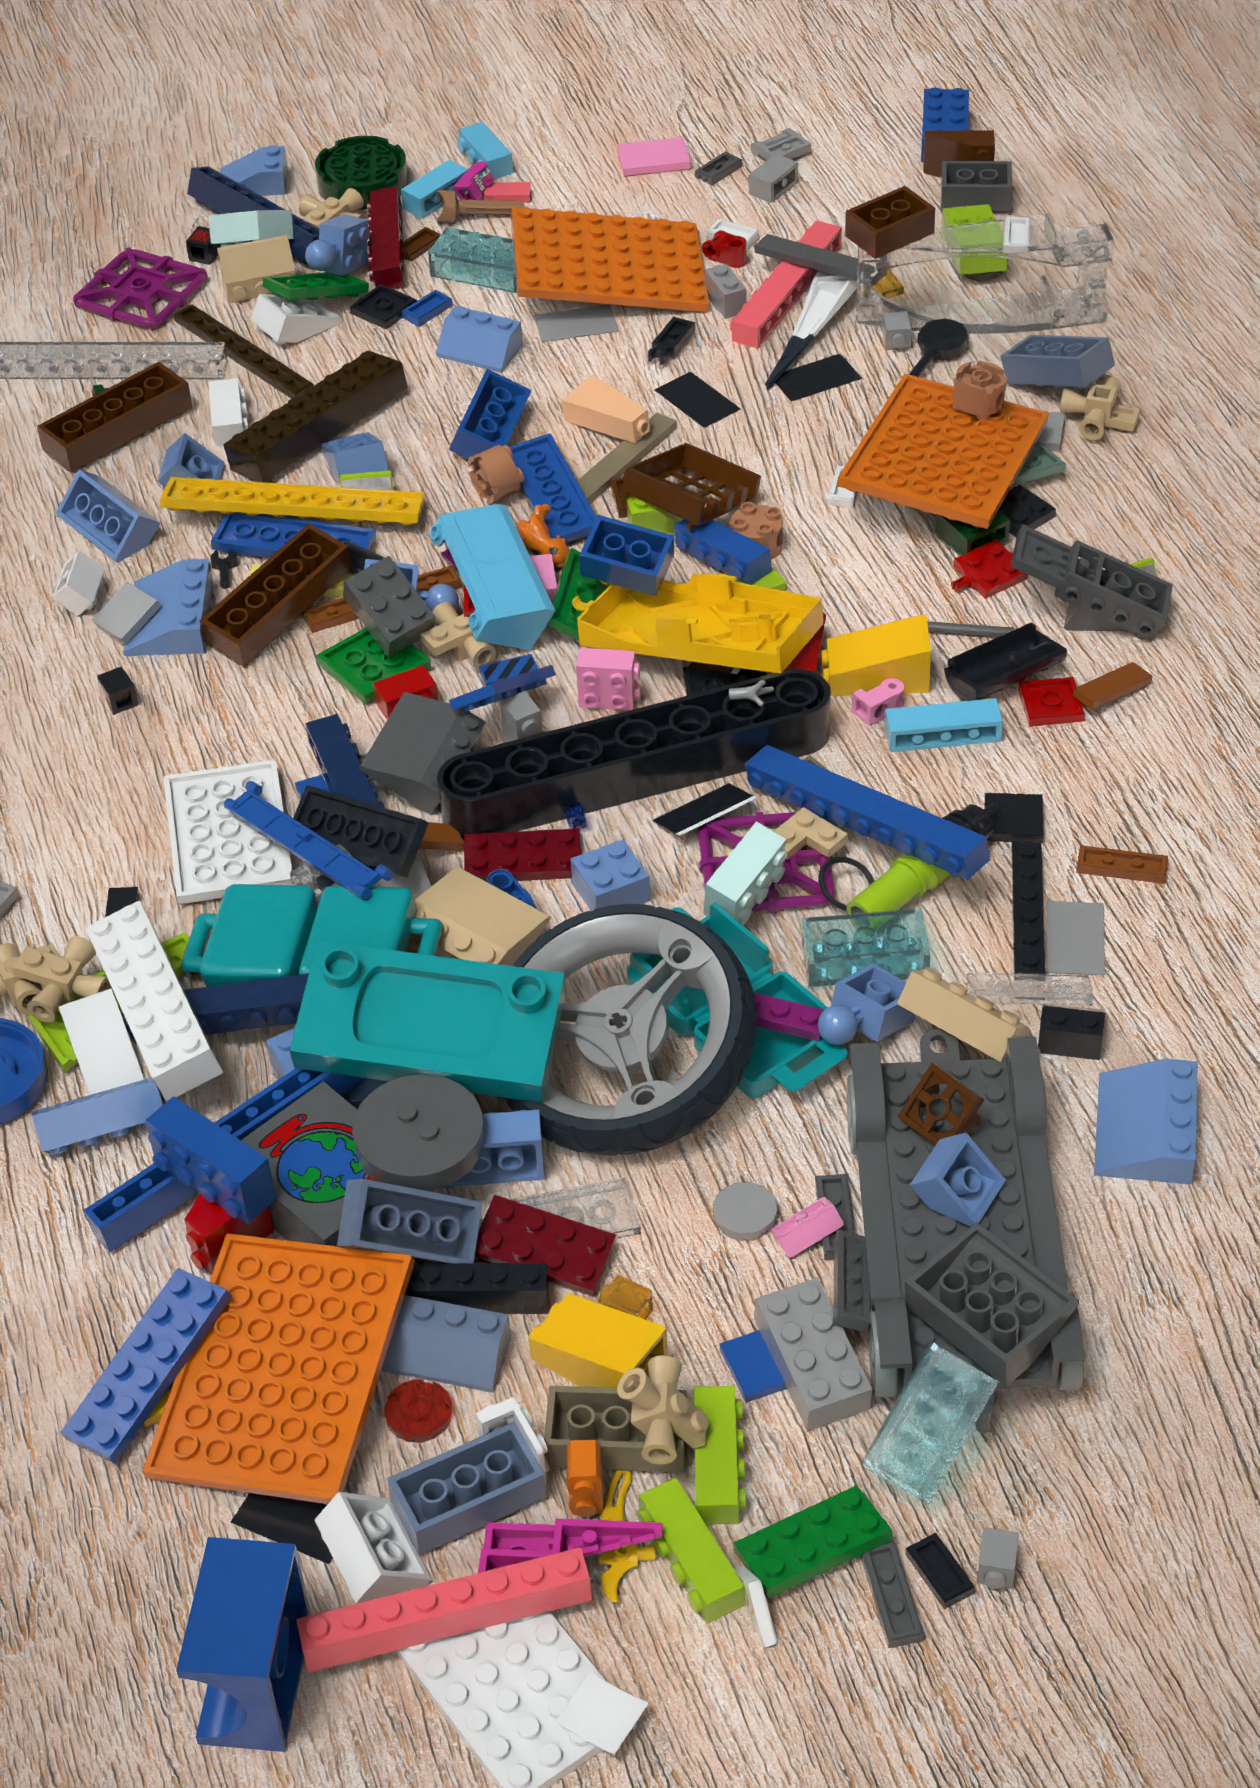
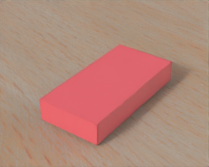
[484,182,531,202]

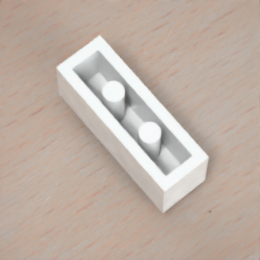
[208,378,249,447]

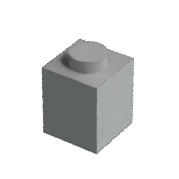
[882,311,911,350]
[977,1527,1019,1589]

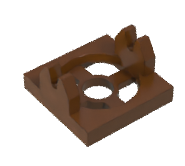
[897,1062,985,1146]

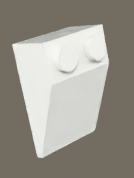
[251,294,342,345]

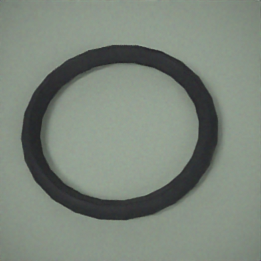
[818,857,874,911]

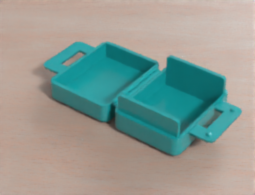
[181,884,443,987]
[627,903,848,1098]

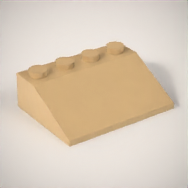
[409,866,551,966]
[897,967,1041,1062]

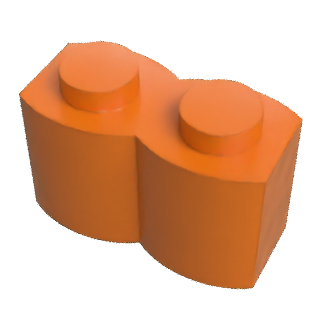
[566,1440,603,1517]

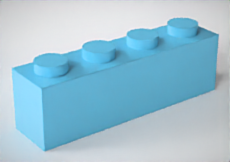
[884,698,1003,752]

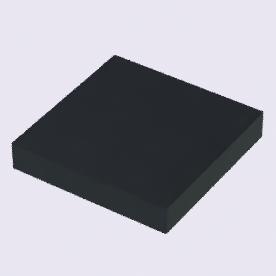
[350,284,417,330]
[984,793,1043,843]

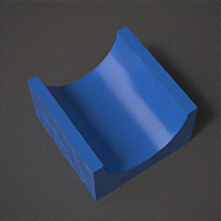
[176,1537,311,1752]

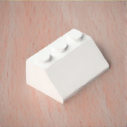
[315,1492,432,1604]

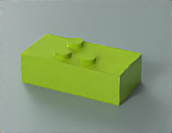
[942,204,1007,275]

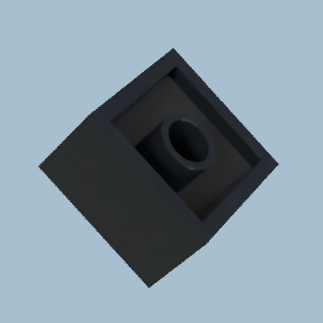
[1038,1003,1105,1060]

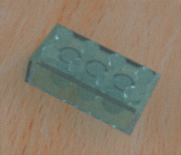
[428,227,517,293]
[802,909,931,987]
[861,1341,999,1505]

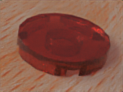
[384,1379,453,1443]

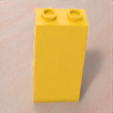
[821,615,931,696]
[528,1293,668,1388]

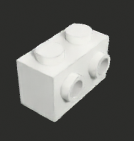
[52,551,105,616]

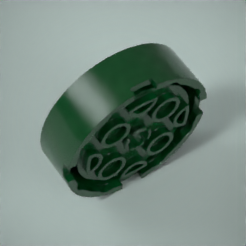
[315,136,408,210]

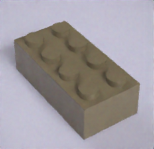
[544,1386,687,1473]

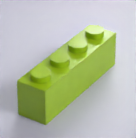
[694,1386,746,1525]
[636,1478,745,1624]

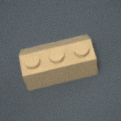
[217,235,296,304]

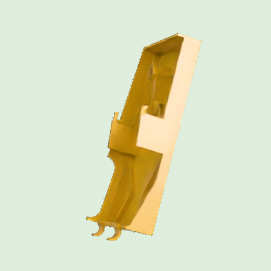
[572,574,824,674]

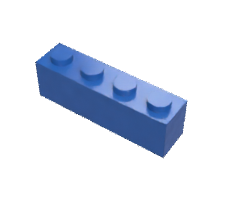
[674,519,772,585]

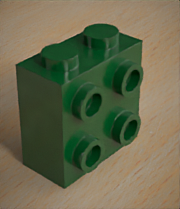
[935,510,1010,555]

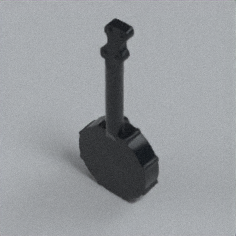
[909,318,969,377]

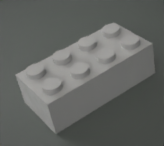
[754,1277,873,1431]

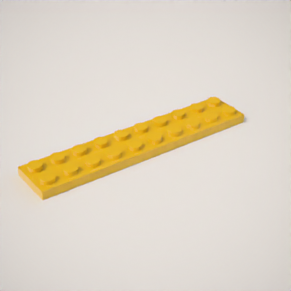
[160,477,425,525]

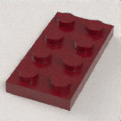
[464,828,581,882]
[475,1194,617,1296]

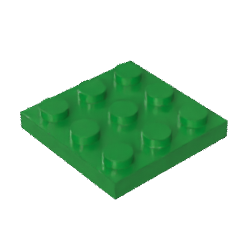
[316,628,431,704]

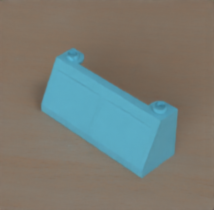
[429,504,555,651]

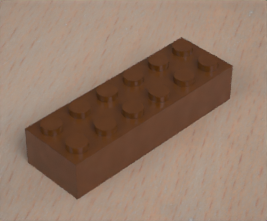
[37,362,192,472]
[199,523,352,666]

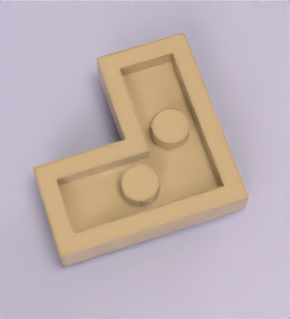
[773,807,848,860]

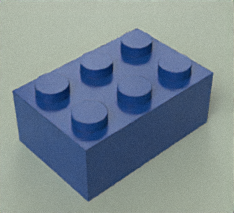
[579,515,674,596]

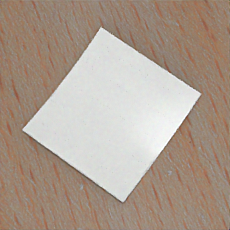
[555,1671,649,1755]

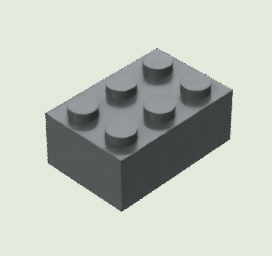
[941,161,1012,212]
[343,556,435,658]

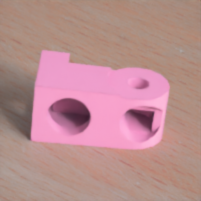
[851,678,905,726]

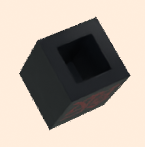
[186,226,221,265]

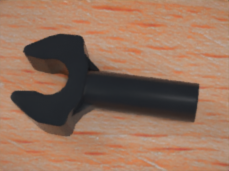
[210,549,238,589]

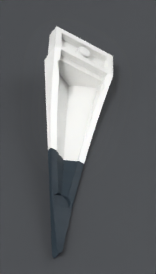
[765,271,859,390]

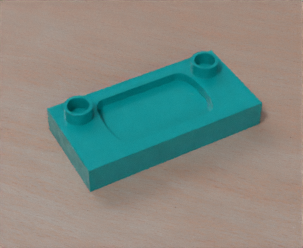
[289,940,566,1103]

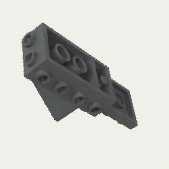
[1010,524,1173,641]

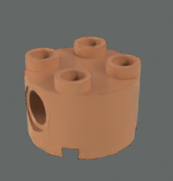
[952,361,1008,420]
[467,445,524,504]
[730,502,783,559]

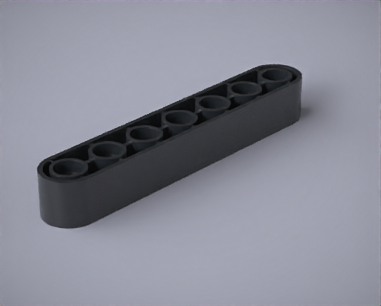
[437,669,831,840]

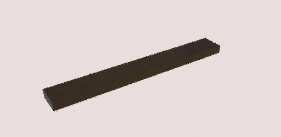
[174,304,314,399]

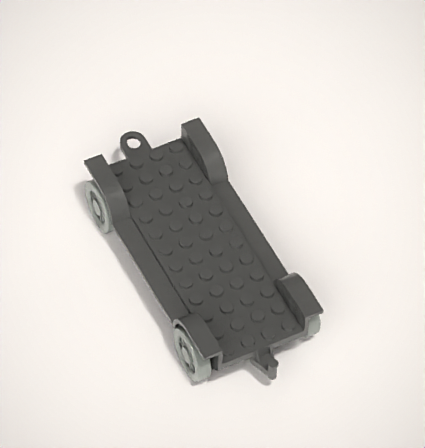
[847,1029,1085,1433]

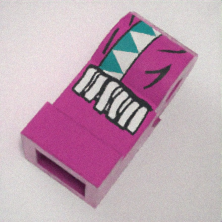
[453,161,494,200]

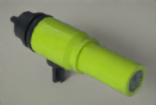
[846,804,999,933]

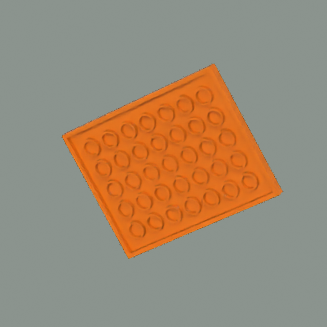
[510,207,709,312]
[837,373,1049,529]
[142,1234,415,1504]

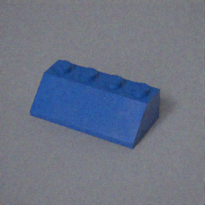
[449,369,532,459]

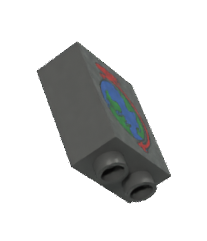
[241,1081,375,1247]

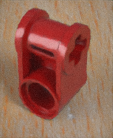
[702,230,747,268]

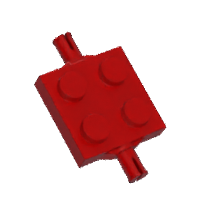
[951,539,1028,599]

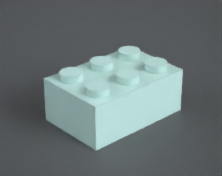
[209,210,294,247]
[703,821,787,925]

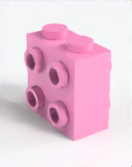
[576,648,641,711]

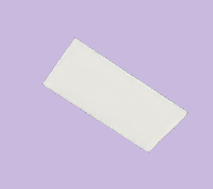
[59,988,144,1095]

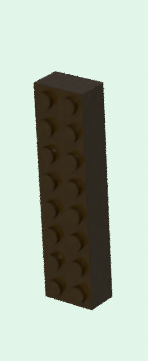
[223,351,408,482]

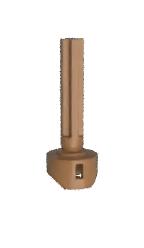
[436,190,524,222]

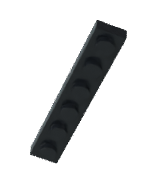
[1011,842,1045,981]

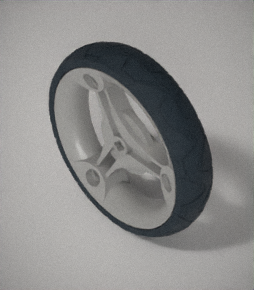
[503,904,756,1156]

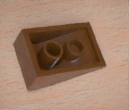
[923,130,995,178]

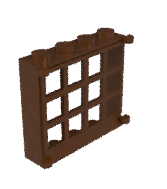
[619,443,761,532]

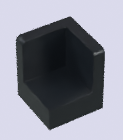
[97,666,138,715]

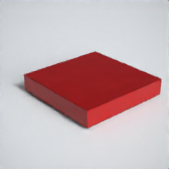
[1018,677,1085,727]

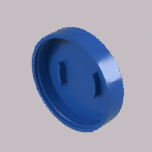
[0,1018,48,1124]

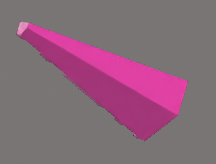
[478,1518,663,1573]

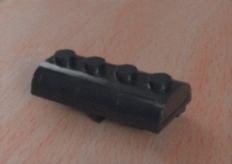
[944,623,1067,701]

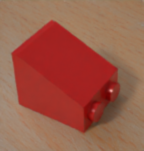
[184,1193,274,1275]

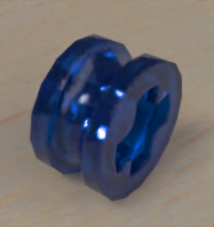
[565,803,587,829]

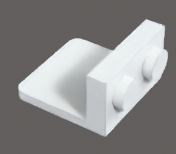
[476,1397,550,1485]

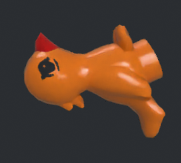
[516,504,570,568]

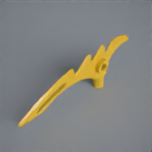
[598,1470,655,1603]

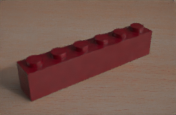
[367,186,405,288]

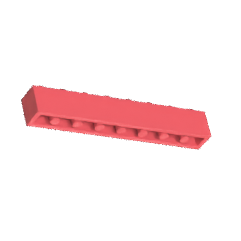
[730,220,842,349]
[296,1547,592,1673]

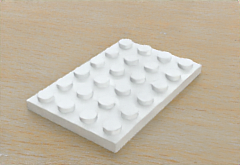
[163,759,295,905]
[395,1611,637,1788]

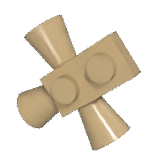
[299,188,367,229]
[1060,375,1140,440]
[420,602,496,669]
[12,936,110,1022]
[0,943,60,1015]
[617,1356,708,1464]

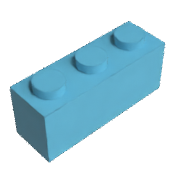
[457,122,513,179]
[401,160,468,219]

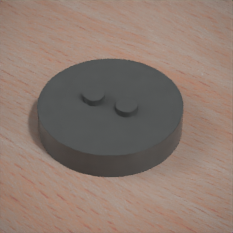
[353,1074,484,1191]

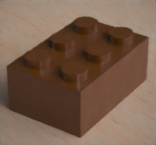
[845,186,936,259]

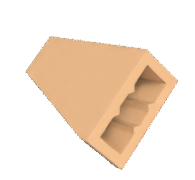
[561,375,650,443]

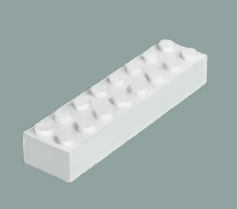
[85,900,223,1102]

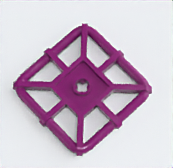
[73,247,208,330]
[698,812,835,913]

